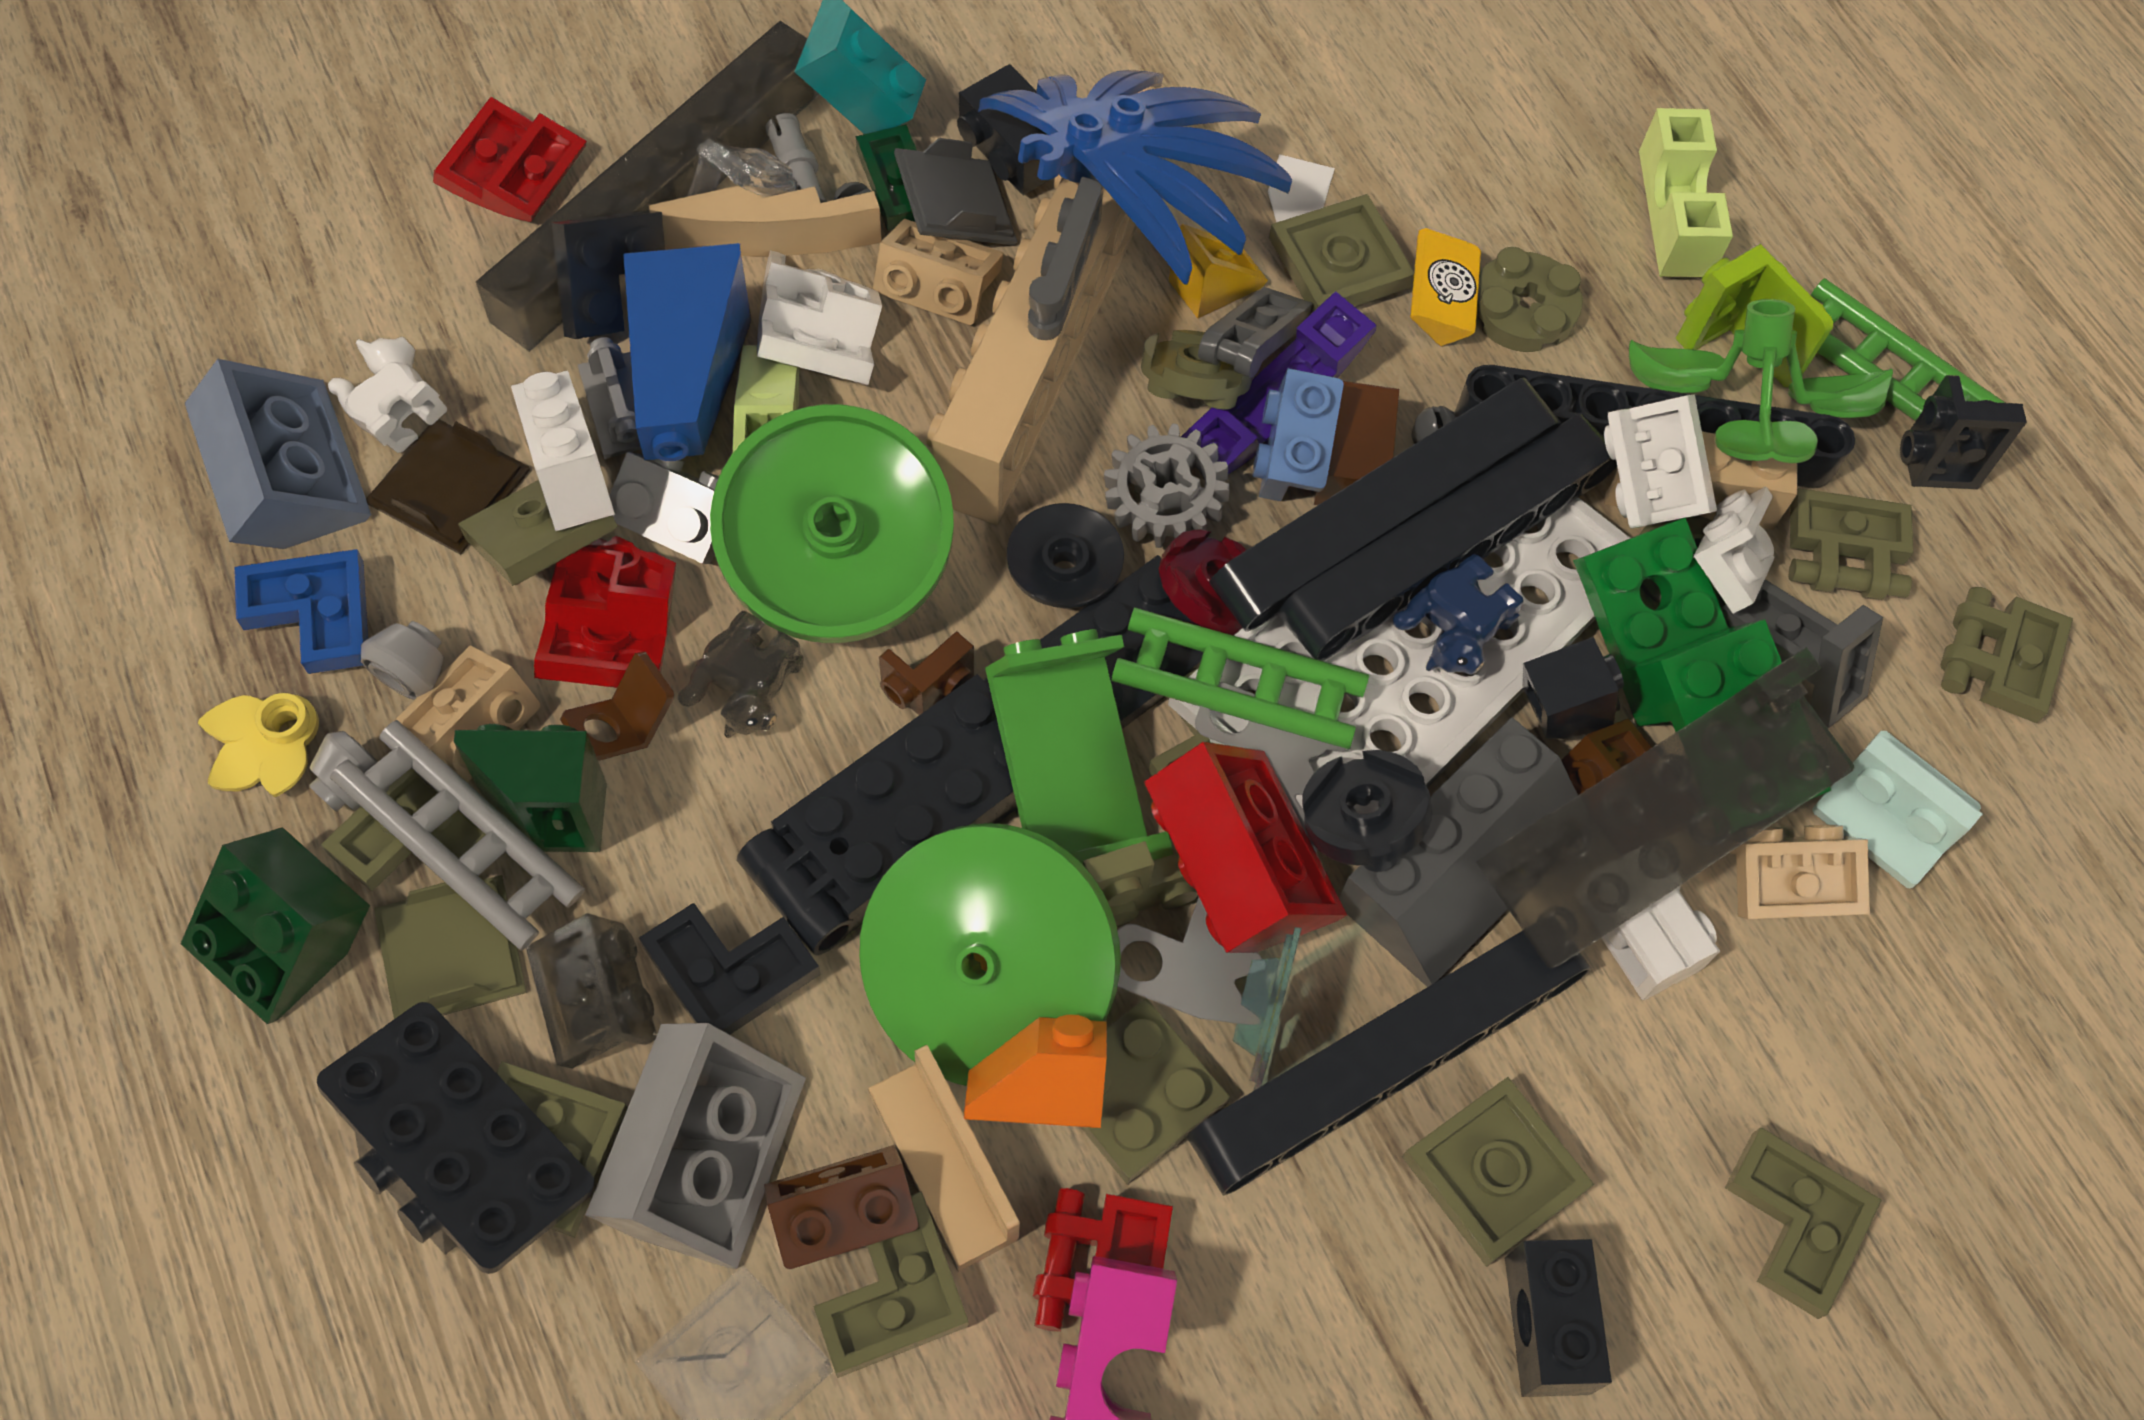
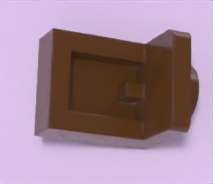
[879,631,974,715]

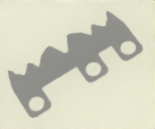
[1118,682,1351,1025]

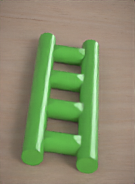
[1811,278,2006,421]
[1111,607,1369,750]

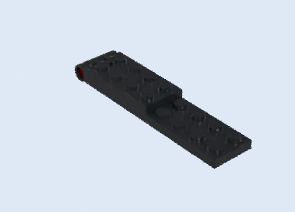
[736,555,1234,956]

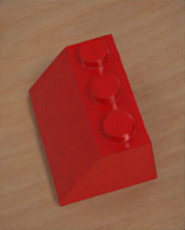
[1144,742,1347,953]

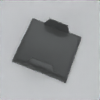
[894,138,1017,245]

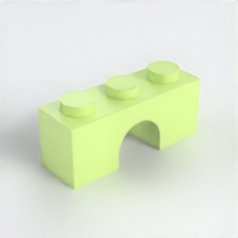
[1639,108,1733,277]

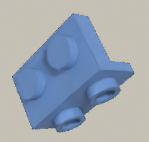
[1252,368,1344,502]

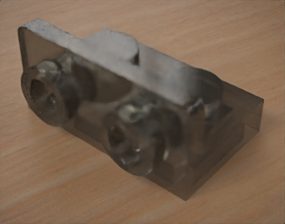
[526,913,657,1069]

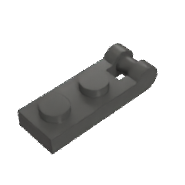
[1028,177,1104,340]
[1198,287,1313,378]

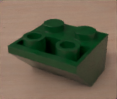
[454,724,607,852]
[180,827,370,1025]

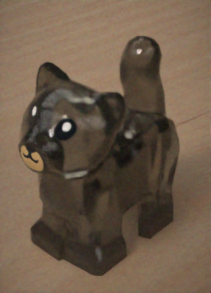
[677,610,804,738]

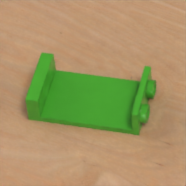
[985,629,1174,865]

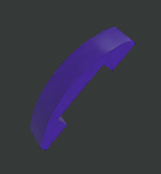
[1181,291,1377,474]

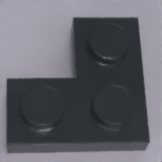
[552,210,665,339]
[639,903,821,1035]

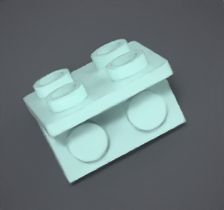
[1812,731,1983,889]

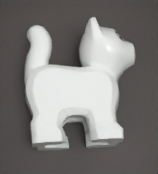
[328,337,447,453]

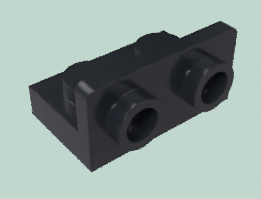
[1900,375,2027,489]

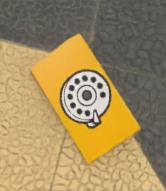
[1410,228,1481,346]

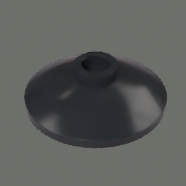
[1007,503,1124,608]

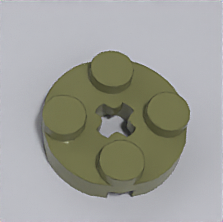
[1477,247,1583,352]
[1141,330,1253,409]

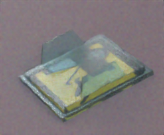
[1232,927,1302,1091]

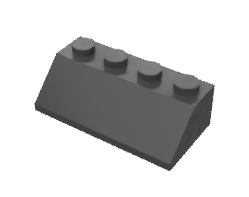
[1339,717,1591,987]

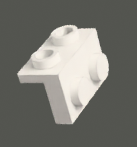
[1604,394,1717,529]

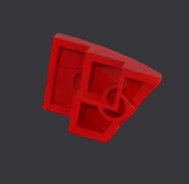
[534,536,676,688]

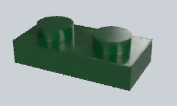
[856,124,917,231]

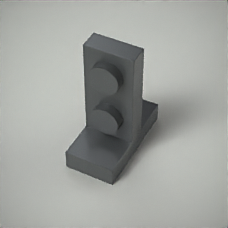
[1721,579,1883,728]

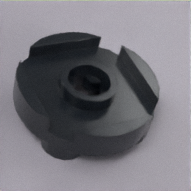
[1302,750,1432,872]

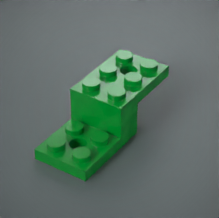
[1573,518,1832,836]

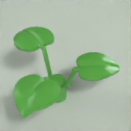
[1629,299,1893,463]

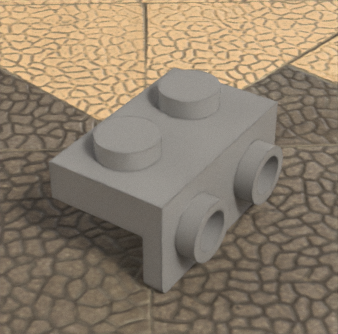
[609,452,719,564]

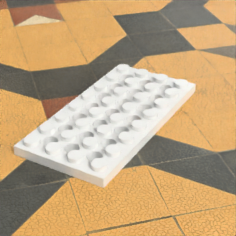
[1168,498,1630,814]

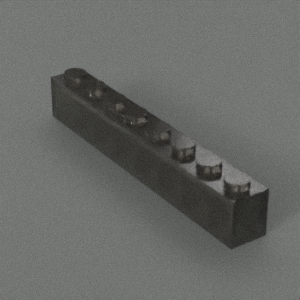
[475,21,820,352]

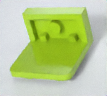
[1675,244,1833,387]

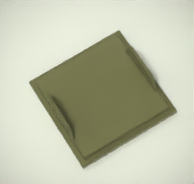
[374,875,527,1019]

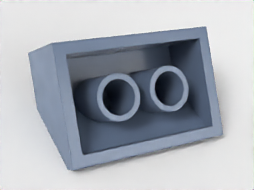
[185,359,372,549]

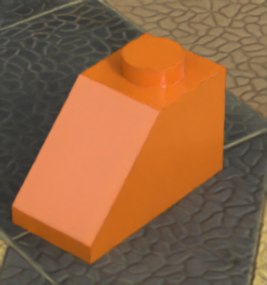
[964,1015,1107,1128]

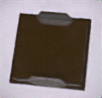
[366,419,530,555]

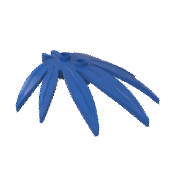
[978,70,1292,285]

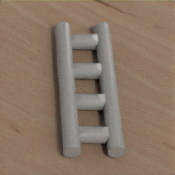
[330,720,585,951]

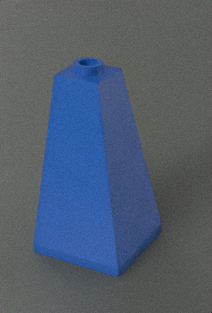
[624,243,751,461]

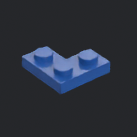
[234,549,368,674]

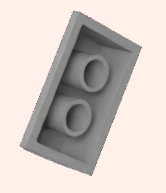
[585,1023,806,1269]

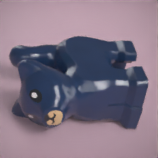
[1393,554,1524,675]

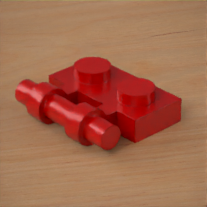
[1032,1188,1173,1332]

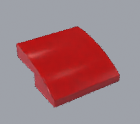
[433,97,587,222]

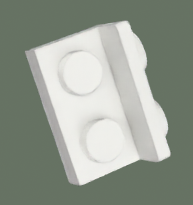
[1694,487,1775,613]

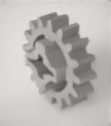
[1104,423,1229,548]

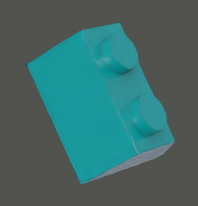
[794,0,927,134]

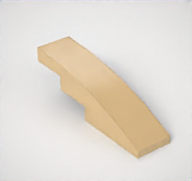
[648,182,882,257]

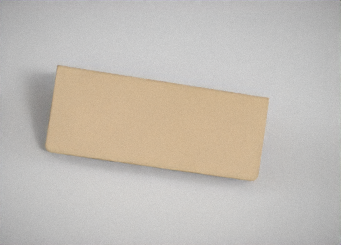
[868,1045,1020,1272]

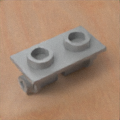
[578,337,641,459]

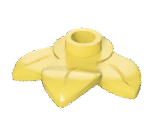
[198,693,319,797]

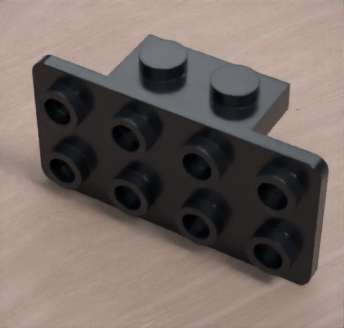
[317,1002,594,1274]

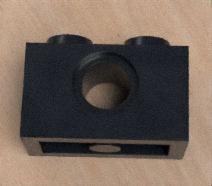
[1505,1239,1612,1397]

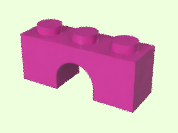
[1050,1256,1177,1420]

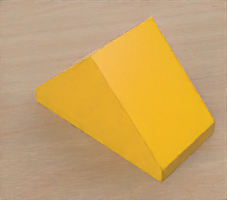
[1169,224,1268,319]

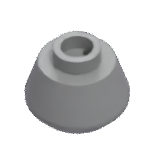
[361,621,444,700]
[309,731,389,812]

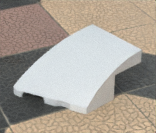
[757,250,882,385]

